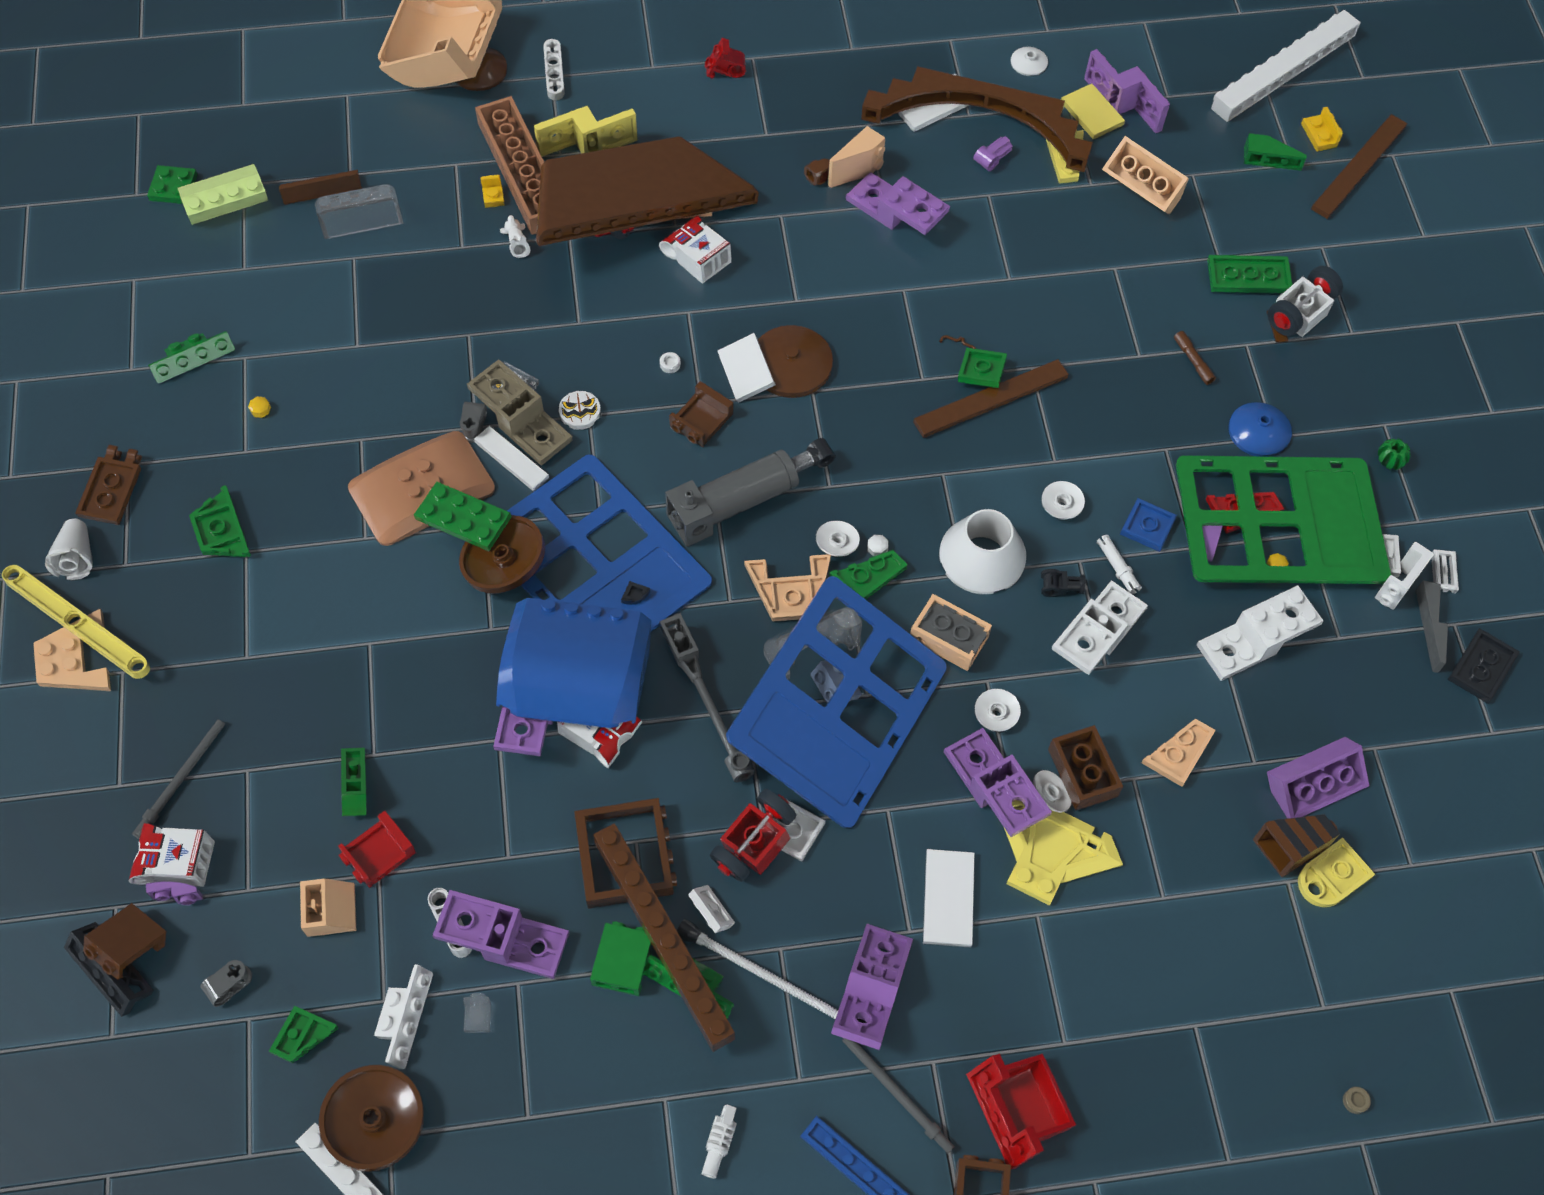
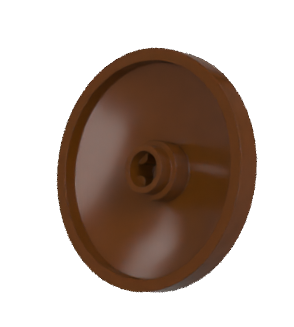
[758,325,833,398]
[459,515,545,593]
[319,1065,424,1171]

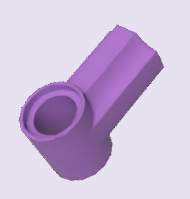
[974,136,1013,171]

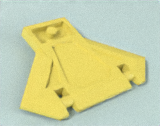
[1004,800,1123,906]

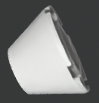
[939,509,1026,594]

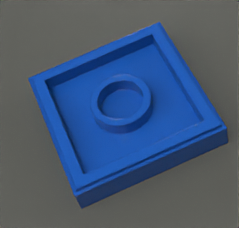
[1120,498,1177,552]

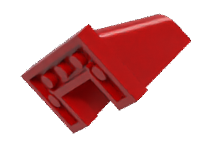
[966,1053,1076,1170]

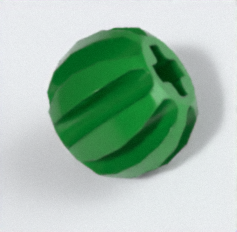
[1378,438,1411,470]

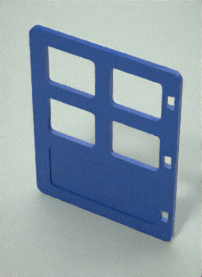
[507,455,712,632]
[726,576,946,828]

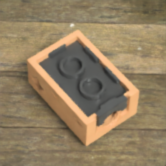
[910,594,992,671]

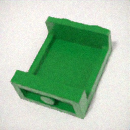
[590,922,652,996]

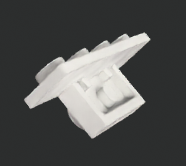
[374,965,433,1069]

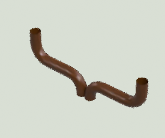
[939,335,976,349]

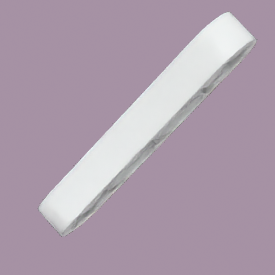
[544,39,564,100]

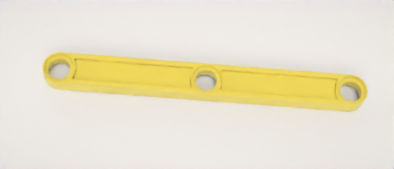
[2,565,150,679]

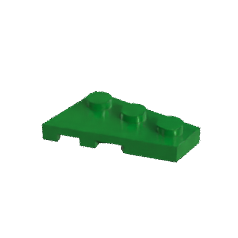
[829,550,908,600]

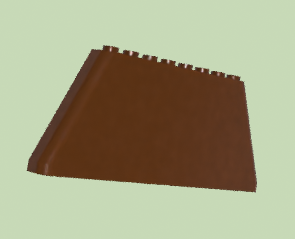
[536,136,759,246]

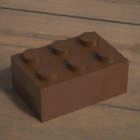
[1048,725,1123,811]

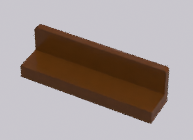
[279,170,362,205]

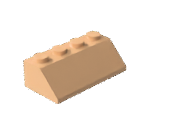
[1102,136,1189,215]

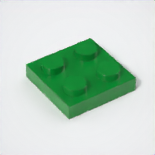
[147,165,198,204]
[958,348,1007,388]

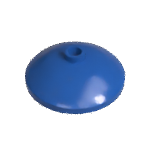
[1228,402,1292,457]

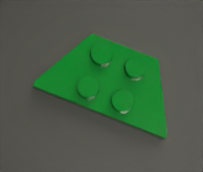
[189,485,251,557]

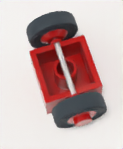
[710,789,797,882]

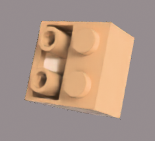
[300,878,356,937]

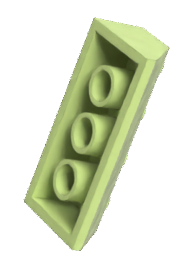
[178,164,268,225]

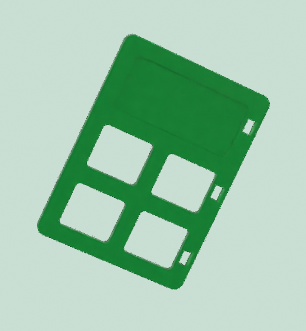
[1176,456,1391,584]

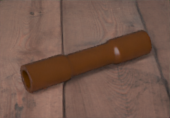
[1174,331,1216,385]

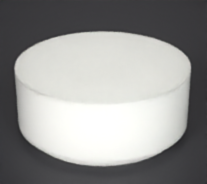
[660,352,680,373]

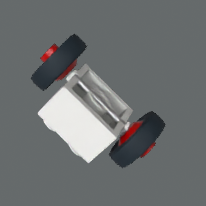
[1267,266,1343,337]

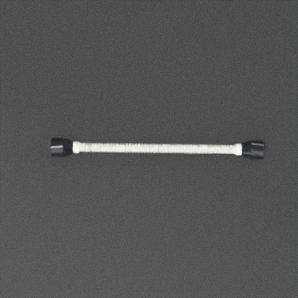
[677,919,867,1023]

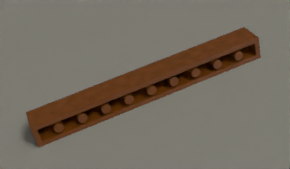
[593,823,735,1052]

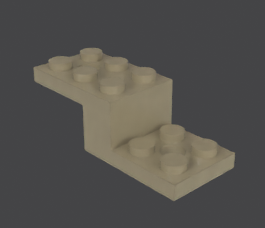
[467,359,573,466]

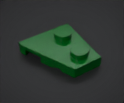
[269,1005,338,1064]

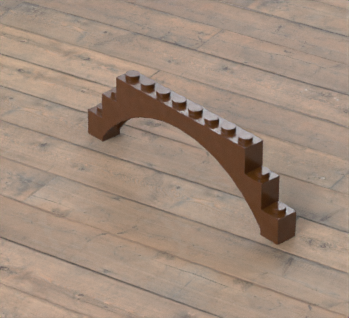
[861,66,1093,172]

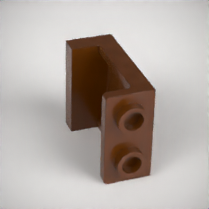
[669,381,733,447]
[83,903,166,979]

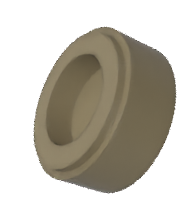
[1343,1087,1371,1114]

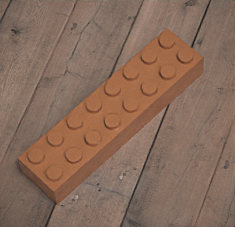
[475,96,544,235]

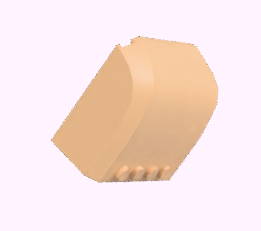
[378,0,503,88]

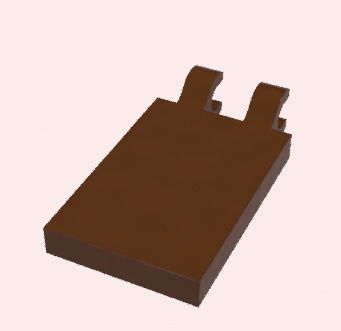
[75,445,142,525]

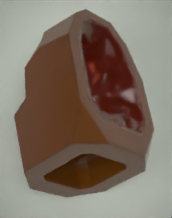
[804,158,830,185]

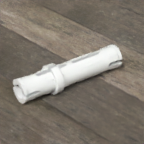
[1097,535,1142,594]

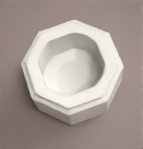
[868,535,888,557]

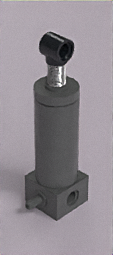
[665,438,836,547]

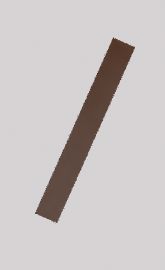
[1311,114,1408,219]
[913,359,1069,438]

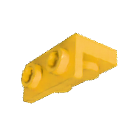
[1301,107,1343,152]

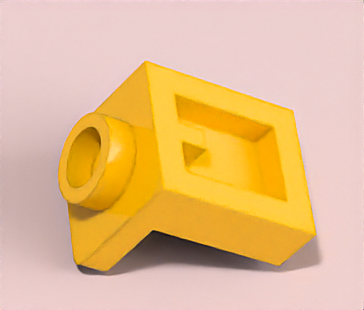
[481,175,505,208]

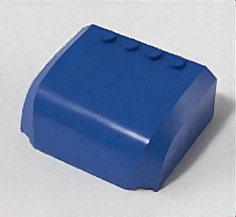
[496,598,652,728]

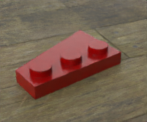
[1205,492,1284,534]

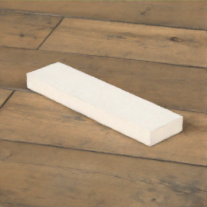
[474,426,549,492]

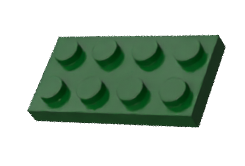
[1207,255,1292,293]
[414,481,512,551]

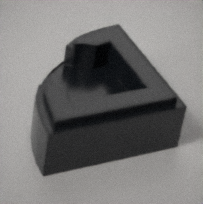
[621,581,650,604]

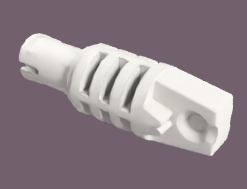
[701,1105,737,1179]

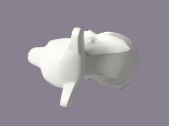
[500,215,531,258]

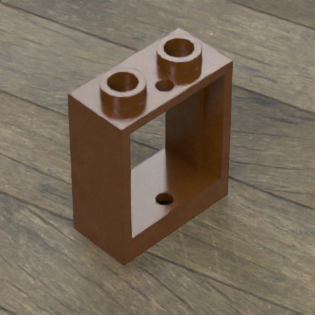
[954,1155,1011,1195]

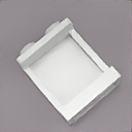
[1375,542,1434,610]

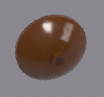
[456,47,507,91]

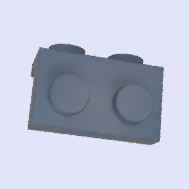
[811,660,862,703]

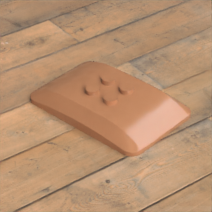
[348,431,495,546]

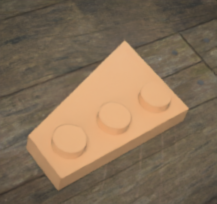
[1142,719,1216,787]

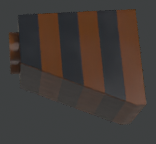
[1253,814,1340,878]

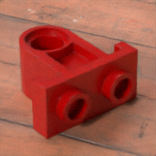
[705,37,746,79]

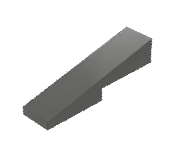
[1416,580,1448,673]

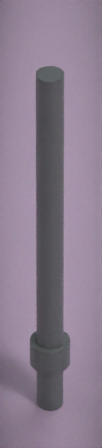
[132,720,225,839]
[842,1038,955,1154]

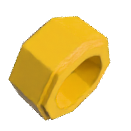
[248,396,271,418]
[1266,553,1289,566]

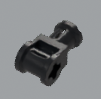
[1041,569,1086,597]

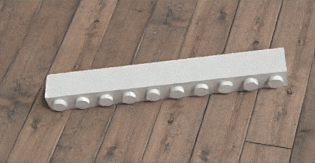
[1211,10,1361,122]

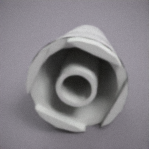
[45,519,93,580]

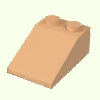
[828,126,885,188]

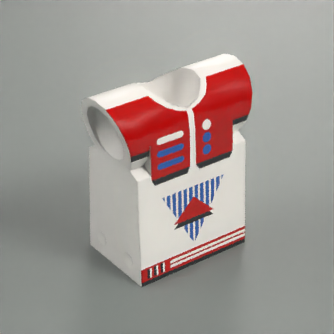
[659,216,732,284]
[557,717,642,768]
[128,823,215,887]

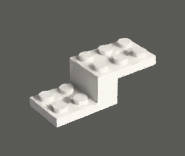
[1052,580,1148,675]
[1197,585,1323,681]

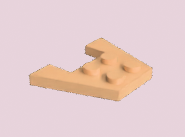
[744,554,831,622]
[34,609,111,691]

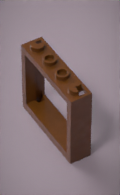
[574,798,677,909]

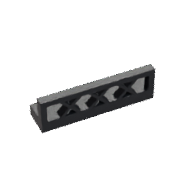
[64,922,154,1017]

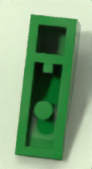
[1244,133,1307,171]
[341,748,366,816]

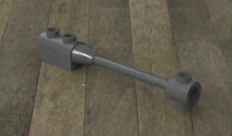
[660,613,755,783]

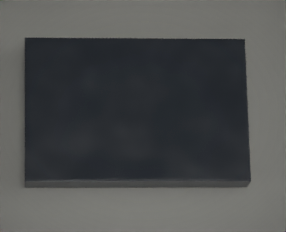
[1447,628,1520,704]

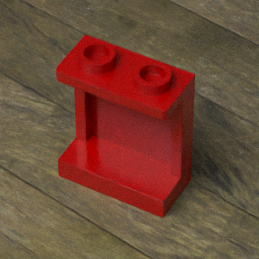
[338,811,416,888]

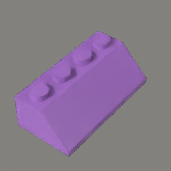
[1267,737,1369,818]

